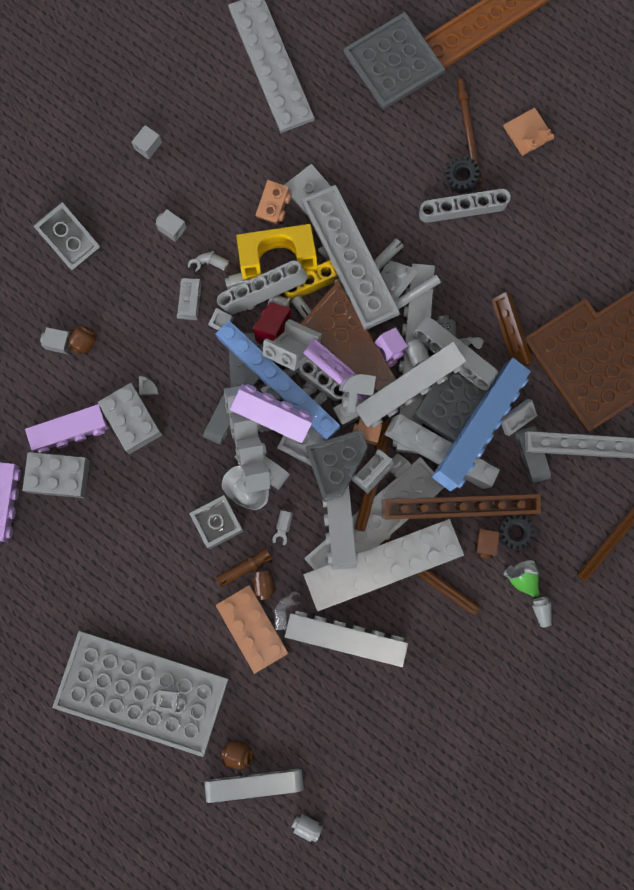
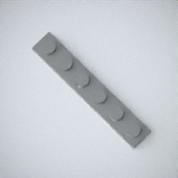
[525,431,634,458]

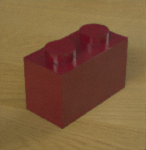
[253,302,292,343]

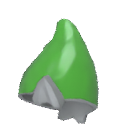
[504,560,539,597]

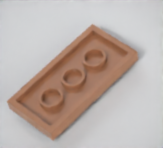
[216,585,289,674]

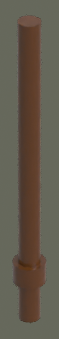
[457,79,482,185]

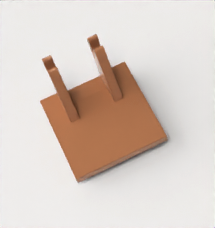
[503,108,554,156]

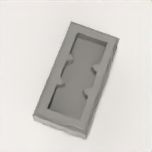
[501,399,537,436]

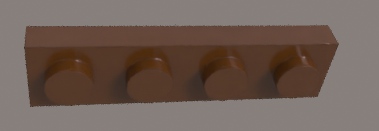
[491,292,533,366]

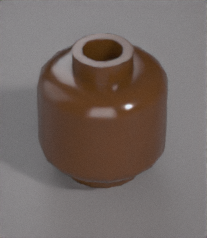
[68,325,97,355]
[222,741,253,770]

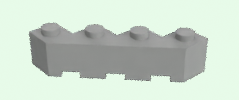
[224,386,273,493]

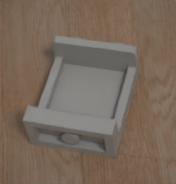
[262,319,322,371]

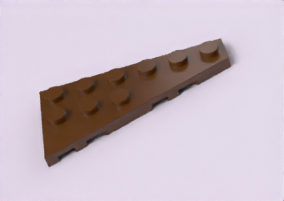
[301,281,396,392]

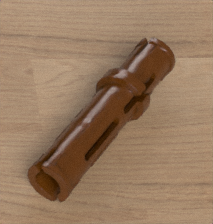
[216,548,273,587]

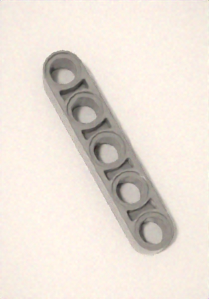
[419,189,511,223]
[217,261,308,315]
[413,317,498,390]
[204,769,304,803]

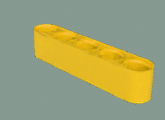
[284,260,339,300]

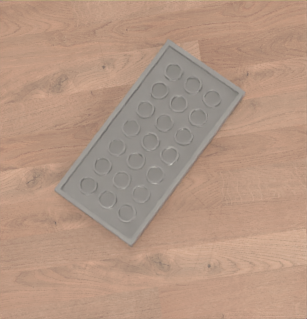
[52,631,229,757]

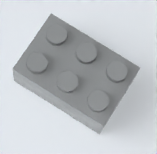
[98,383,162,454]
[22,452,90,498]

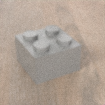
[189,495,244,550]

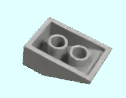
[33,202,100,270]

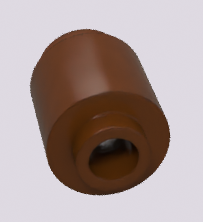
[253,571,275,600]

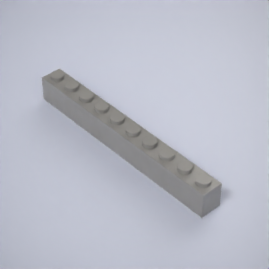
[392,264,435,454]

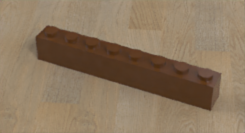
[381,493,541,520]

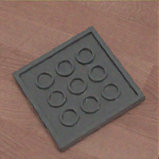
[343,12,445,110]
[413,371,503,458]

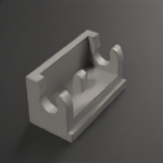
[177,278,202,320]
[352,449,394,494]

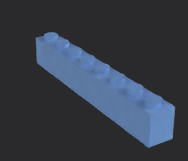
[215,320,340,441]
[432,357,531,491]

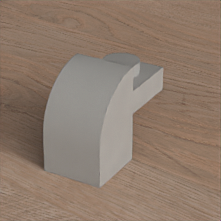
[339,374,376,413]

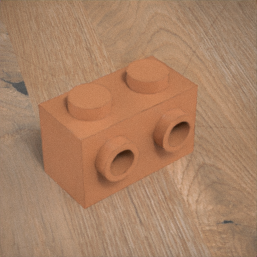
[255,180,292,225]

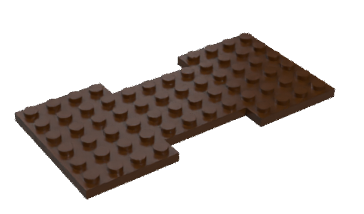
[525,290,634,433]

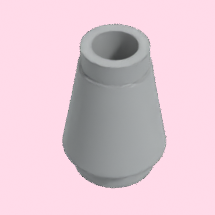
[532,597,552,627]

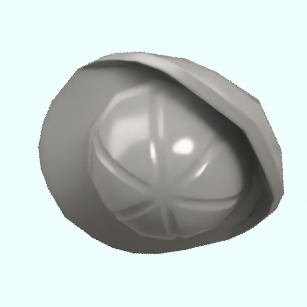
[222,465,269,510]

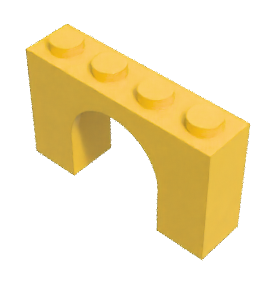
[236,224,318,280]

